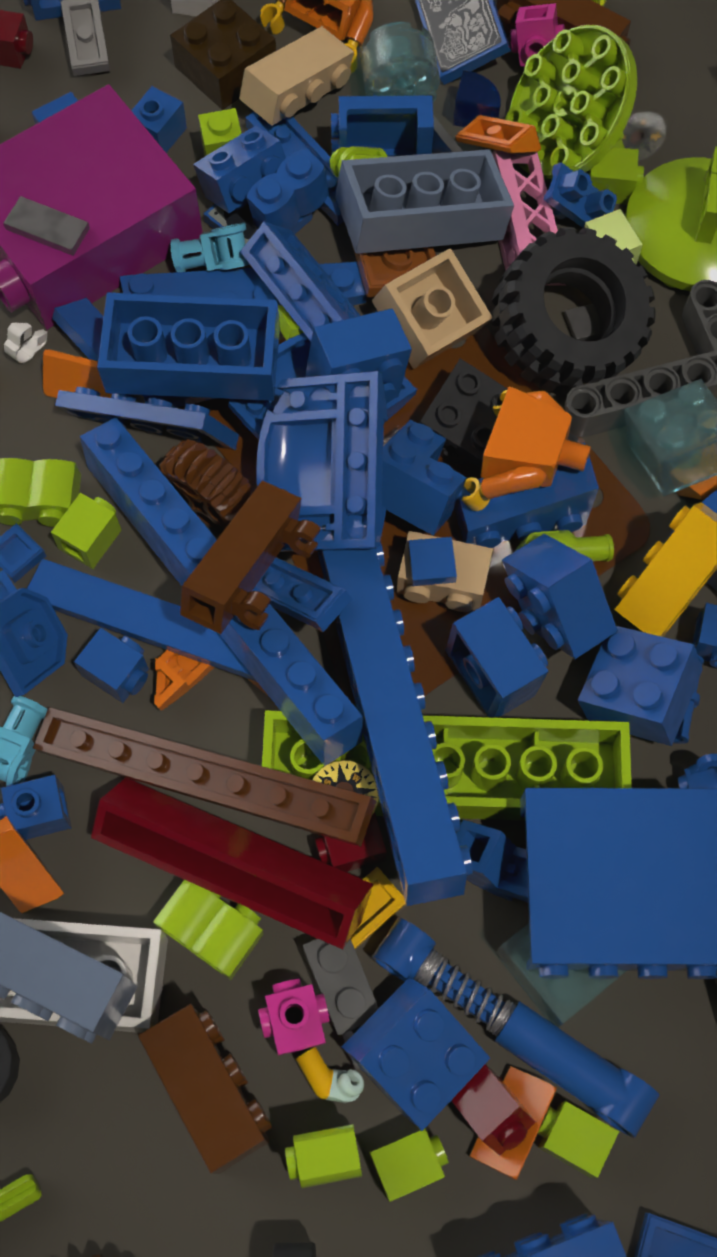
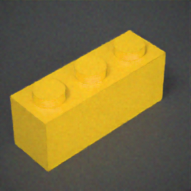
[614,502,717,637]

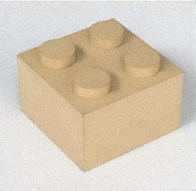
[372,248,493,369]

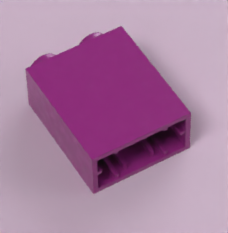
[0,84,203,330]

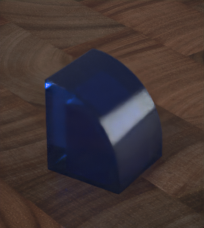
[453,70,501,127]

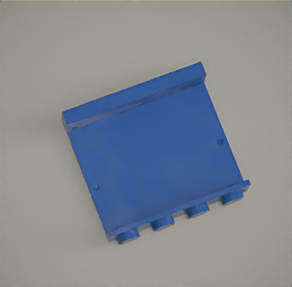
[520,788,717,980]

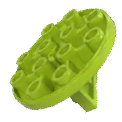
[505,25,637,182]
[625,146,717,291]

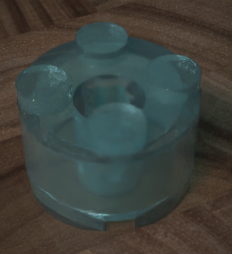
[360,22,440,102]

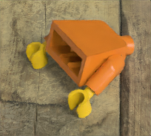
[260,0,374,74]
[461,387,591,511]

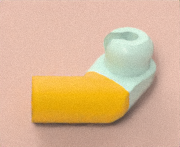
[296,1047,364,1103]

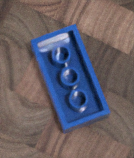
[97,292,280,401]

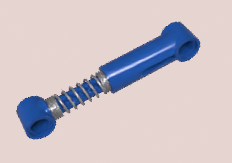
[371,917,660,1138]

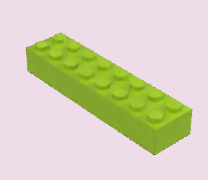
[262,710,632,821]

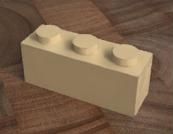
[239,26,354,126]

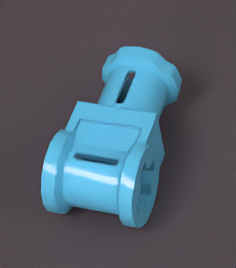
[171,223,250,272]
[0,696,48,786]

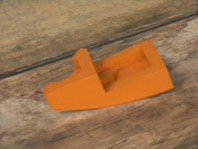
[154,650,215,711]

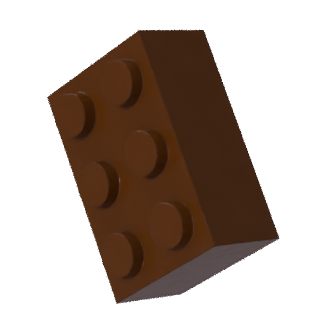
[138,1004,272,1174]

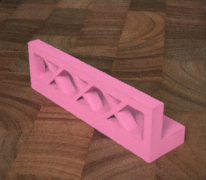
[492,150,566,286]

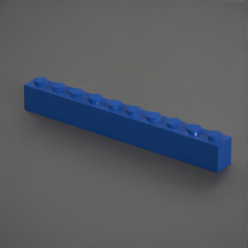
[80,417,363,766]
[317,542,473,906]

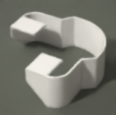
[4,323,47,363]

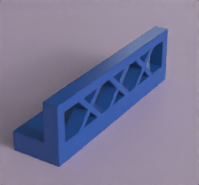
[240,221,361,341]

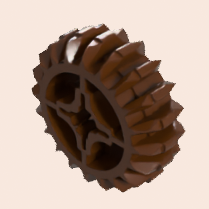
[159,439,255,535]

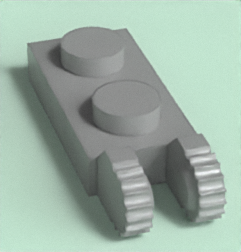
[61,0,110,76]

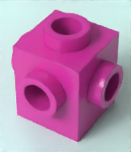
[511,3,565,67]
[258,979,330,1056]

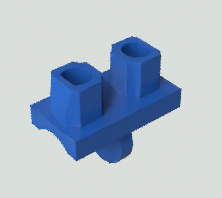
[543,162,617,228]

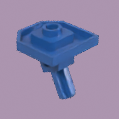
[0,588,68,697]

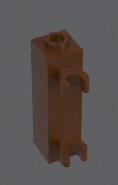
[496,0,631,46]
[180,480,321,634]

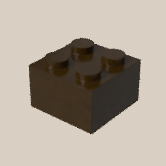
[170,0,276,110]

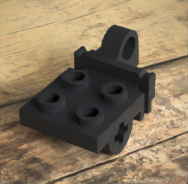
[419,358,579,475]

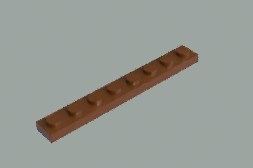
[33,707,376,847]

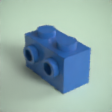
[193,126,286,213]

